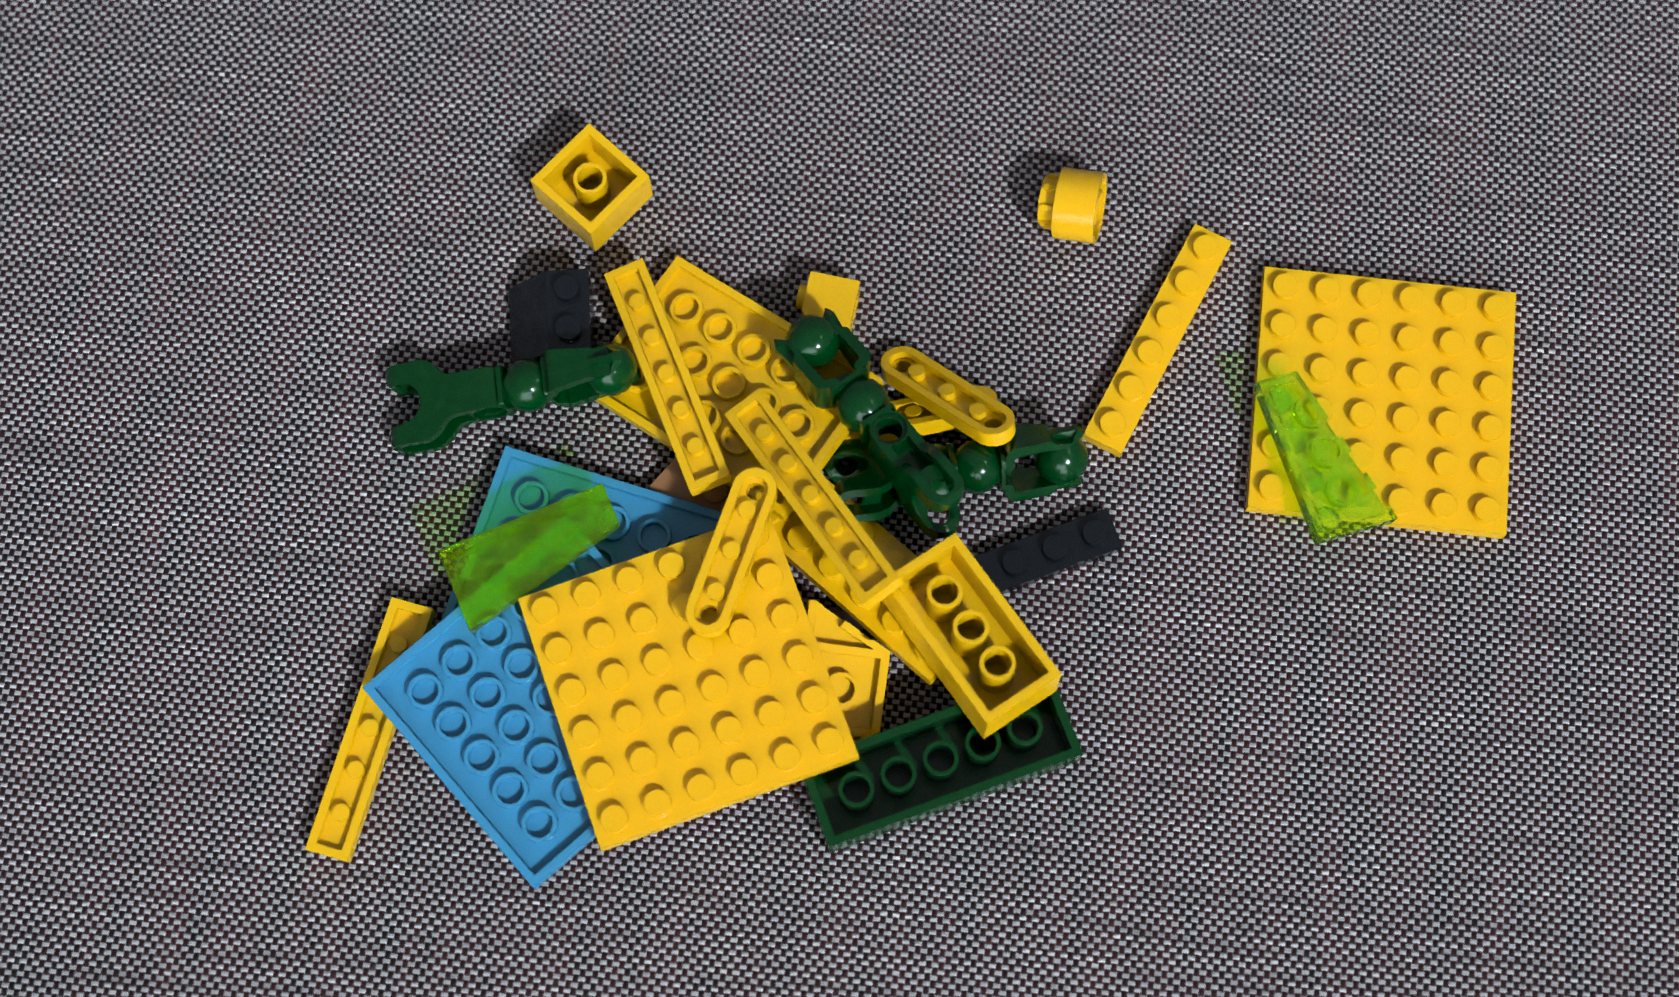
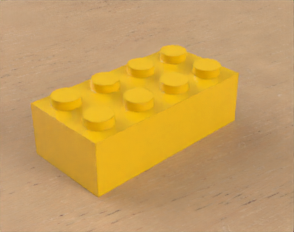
[882,533,1062,739]

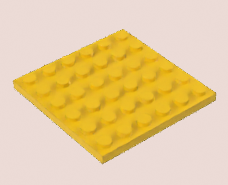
[1245,266,1516,539]
[518,516,859,852]

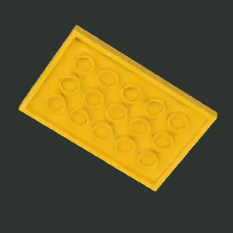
[594,255,884,521]

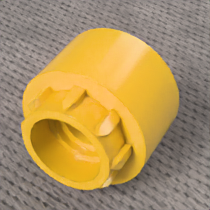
[1037,167,1107,244]

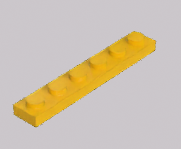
[1082,223,1233,458]
[604,258,733,497]
[724,388,904,610]
[305,597,436,863]

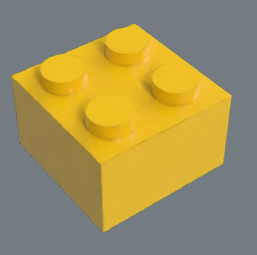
[530,123,653,252]

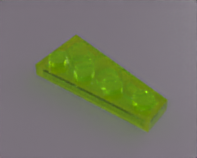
[1253,371,1398,545]
[438,483,621,634]

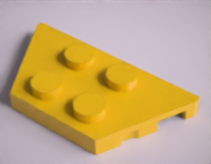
[806,599,890,742]

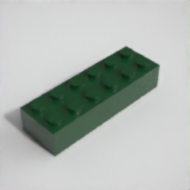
[803,689,1083,853]

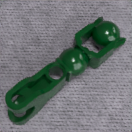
[774,308,964,539]
[385,342,641,455]
[825,424,1089,522]

